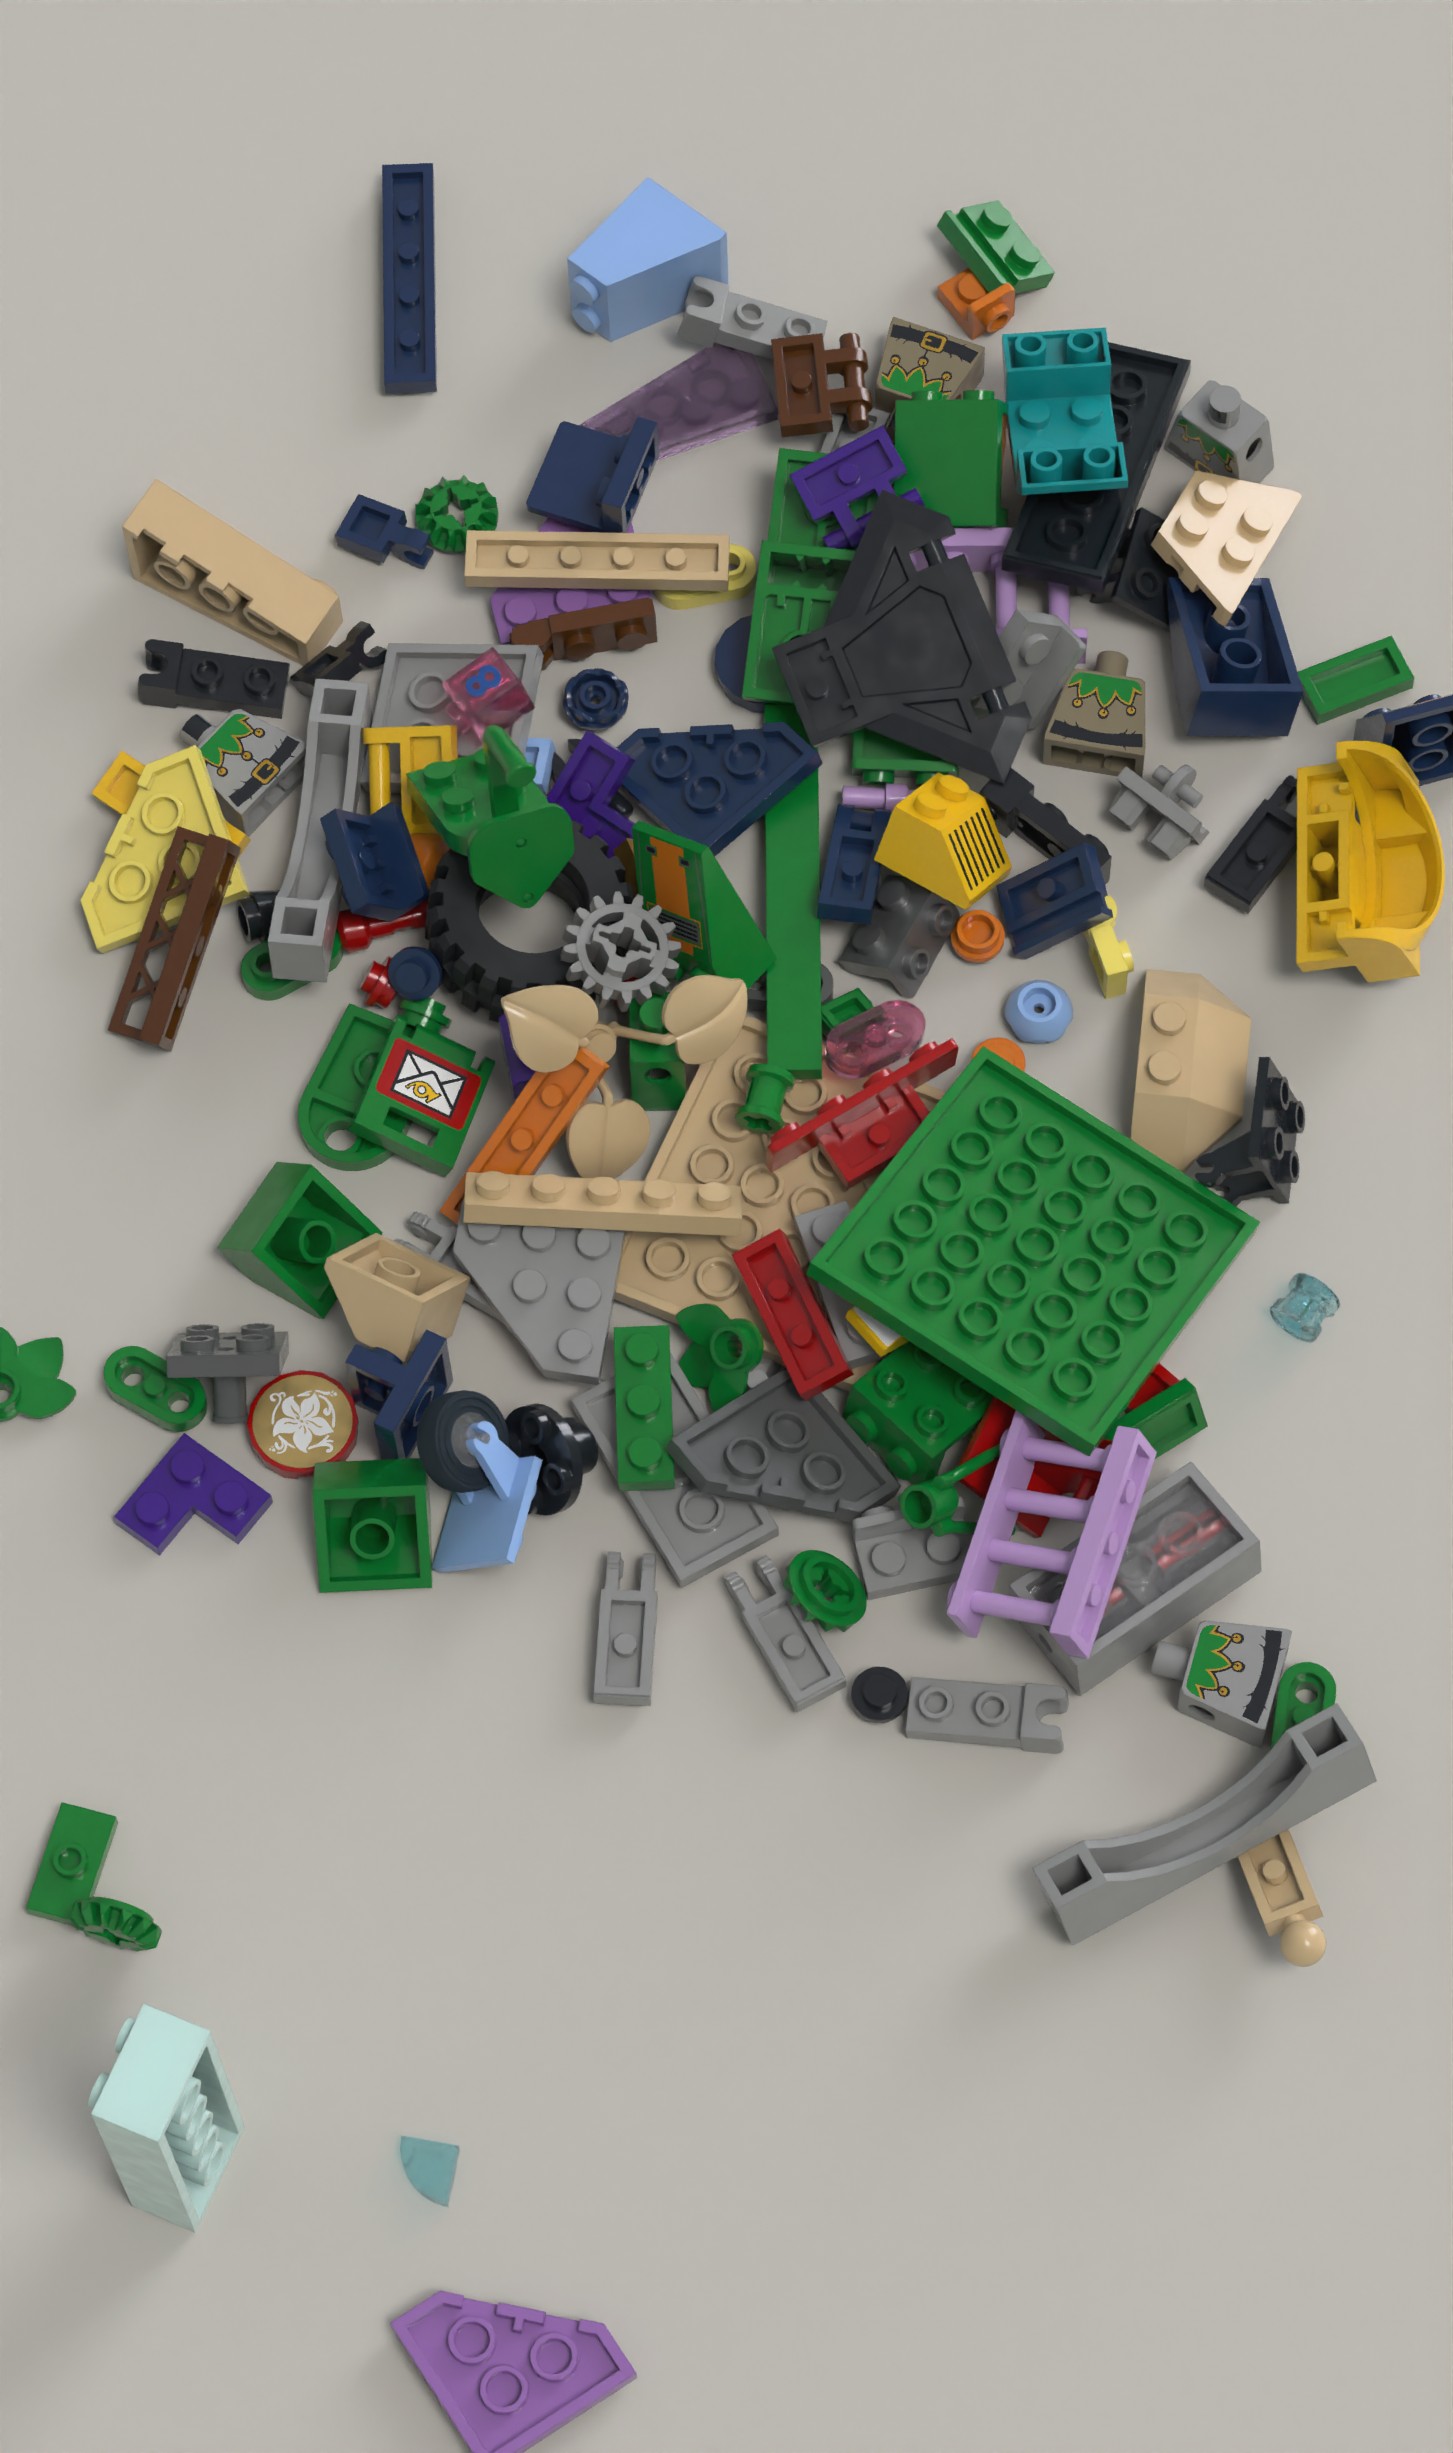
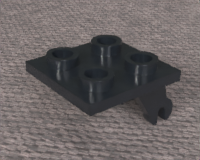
[1076,507,1179,632]
[1195,1057,1305,1207]

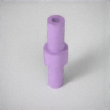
[841,783,915,814]

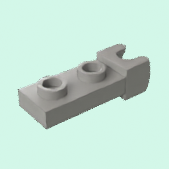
[677,276,827,360]
[905,1677,1069,1754]

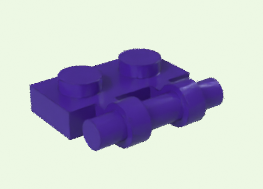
[790,425,925,550]

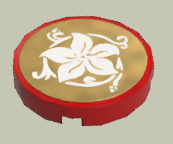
[247,1370,359,1479]

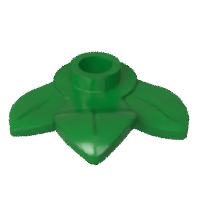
[676,1303,764,1412]
[0,1327,76,1422]

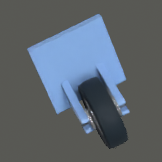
[417,1390,543,1573]

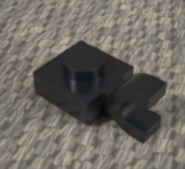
[290,621,387,698]

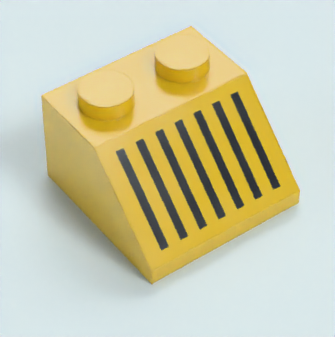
[874,772,1012,910]

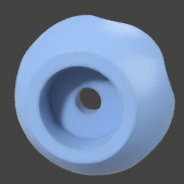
[1004,980,1073,1044]

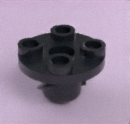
[505,1403,598,1516]

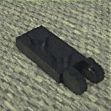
[1204,775,1297,914]

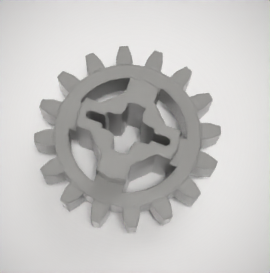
[560,891,681,1012]

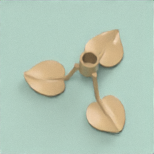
[501,975,747,1179]

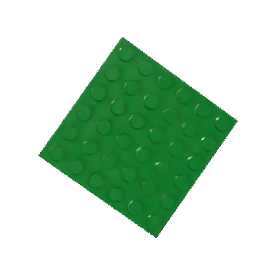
[806,1046,1260,1456]

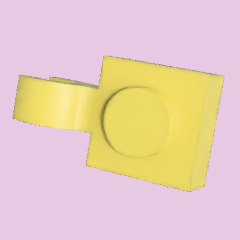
[1082,895,1134,999]

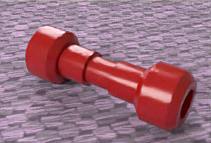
[337,899,428,953]

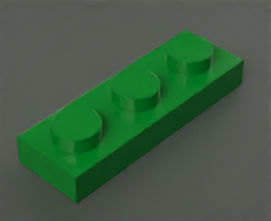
[614,1325,675,1491]

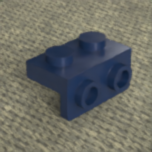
[320,803,430,922]

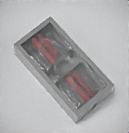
[1009,1462,1262,1696]

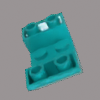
[1002,327,1128,495]

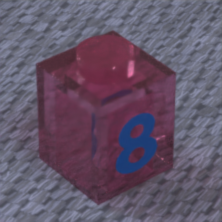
[441,647,535,744]

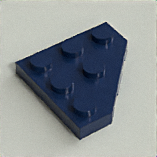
[616,722,823,857]

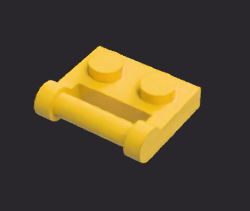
[362,725,458,834]

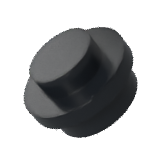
[851,1667,908,1723]

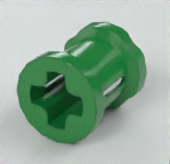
[735,1063,795,1135]

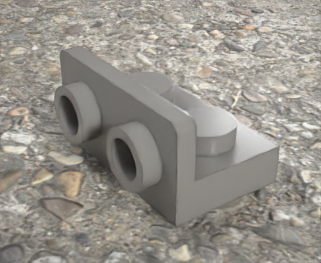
[970,609,1086,730]
[852,1496,971,1600]

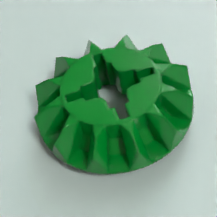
[415,475,499,553]
[782,1550,867,1632]
[70,1897,162,1952]

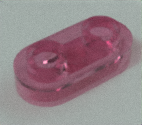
[824,1000,926,1079]

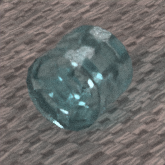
[1270,1273,1340,1343]

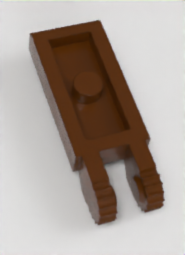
[509,597,658,670]

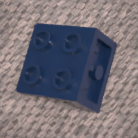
[526,416,659,533]

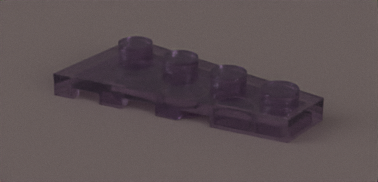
[580,342,778,461]

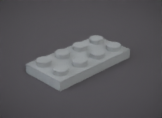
[571,1352,779,1588]

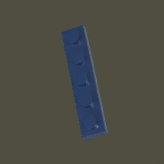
[382,163,437,394]

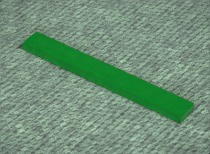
[765,704,822,1080]

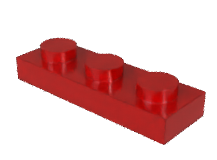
[732,1228,854,1401]

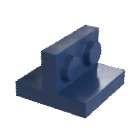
[345,1329,453,1460]

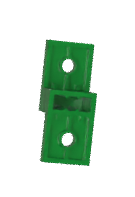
[742,448,878,706]

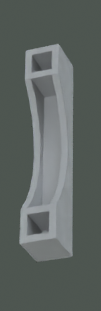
[268,679,373,983]
[1032,1703,1377,1945]

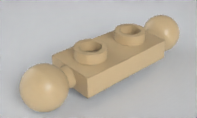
[1238,1829,1326,1967]

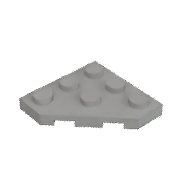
[453,1200,626,1385]

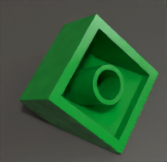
[217,1162,383,1319]
[312,1458,432,1593]

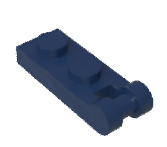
[817,804,892,925]

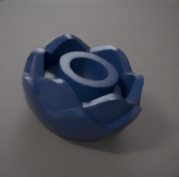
[563,668,629,731]

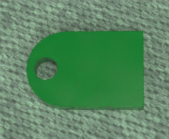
[298,1003,413,1171]

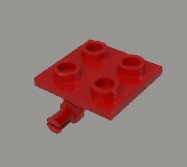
[957,1396,1112,1538]

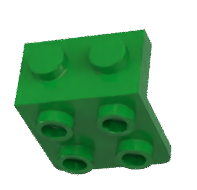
[842,1341,994,1485]

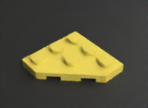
[80,745,250,953]

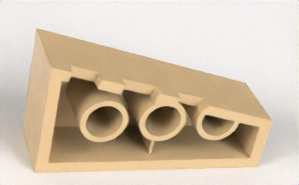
[122,479,343,666]

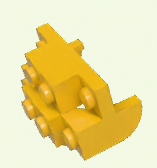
[1296,741,1445,983]

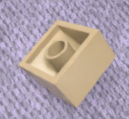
[324,1233,471,1363]

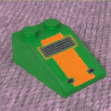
[632,820,777,990]

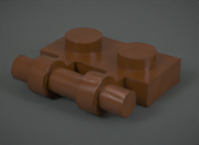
[771,333,872,438]

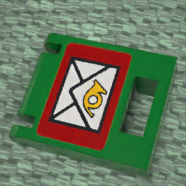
[347,1014,495,1177]

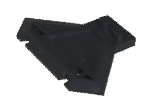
[772,490,1032,784]

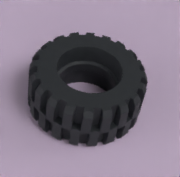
[425,820,634,1023]

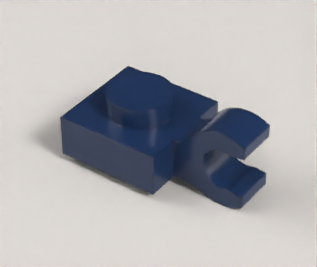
[335,494,434,569]

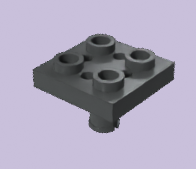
[167,1323,289,1424]

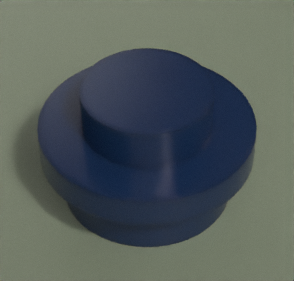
[388,946,442,1000]

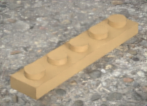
[464,530,730,591]
[463,1171,742,1236]

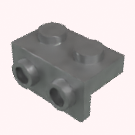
[839,874,960,998]

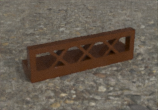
[108,826,241,1051]

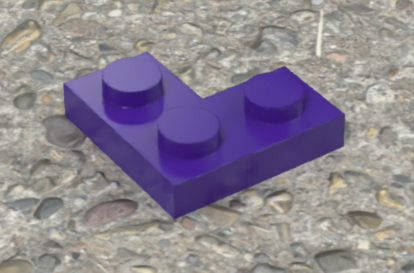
[546,731,636,859]
[114,1433,273,1556]

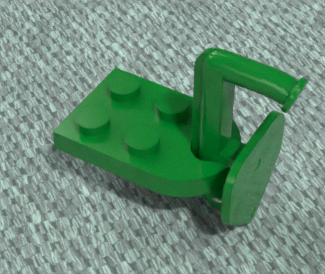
[406,724,575,909]

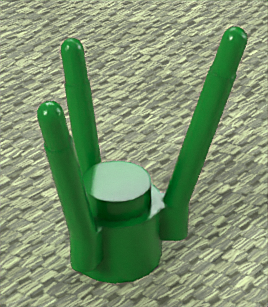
[898,1443,1016,1537]

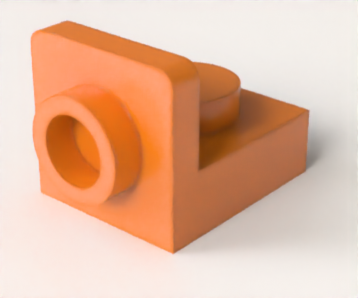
[937,268,1015,340]

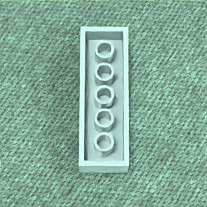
[88,2004,245,2233]

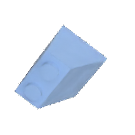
[567,177,729,342]

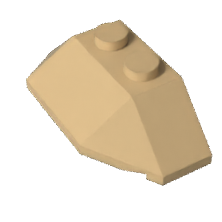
[1130,969,1251,1173]

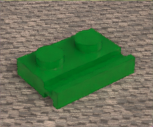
[937,200,1055,294]

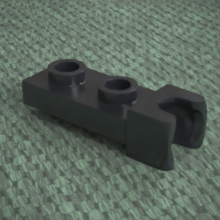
[138,639,290,719]
[979,768,1112,885]

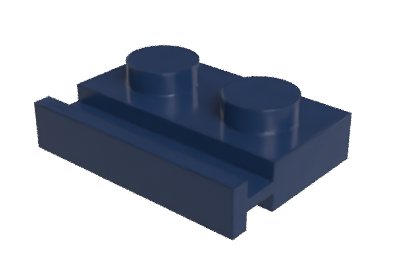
[996,843,1113,960]

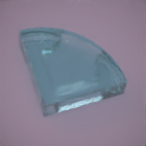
[400,2136,460,2207]

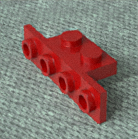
[765,1038,959,1190]

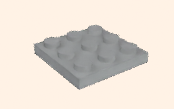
[361,643,544,793]

